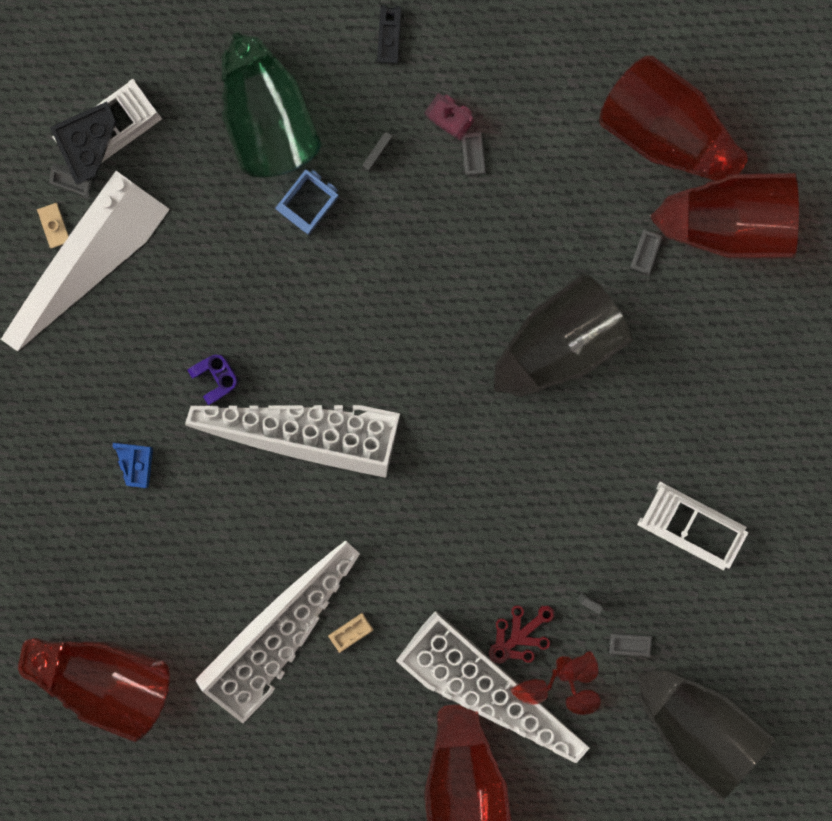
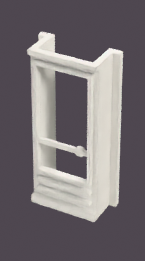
[52,79,162,162]
[637,482,748,570]

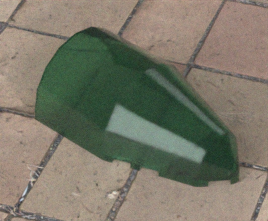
[222,32,322,178]

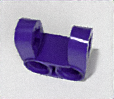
[187,355,238,405]

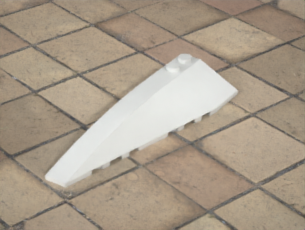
[1,171,170,351]
[185,405,400,478]
[196,541,360,723]
[396,611,589,763]

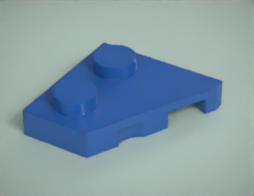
[113,443,153,488]

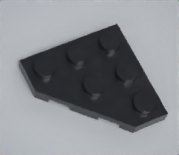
[50,101,117,185]

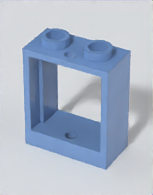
[275,169,339,235]

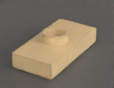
[37,203,69,249]
[328,613,374,653]

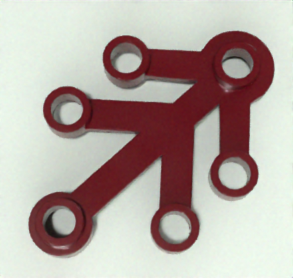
[489,605,554,664]

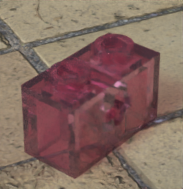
[424,93,474,140]

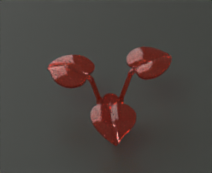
[511,651,601,715]

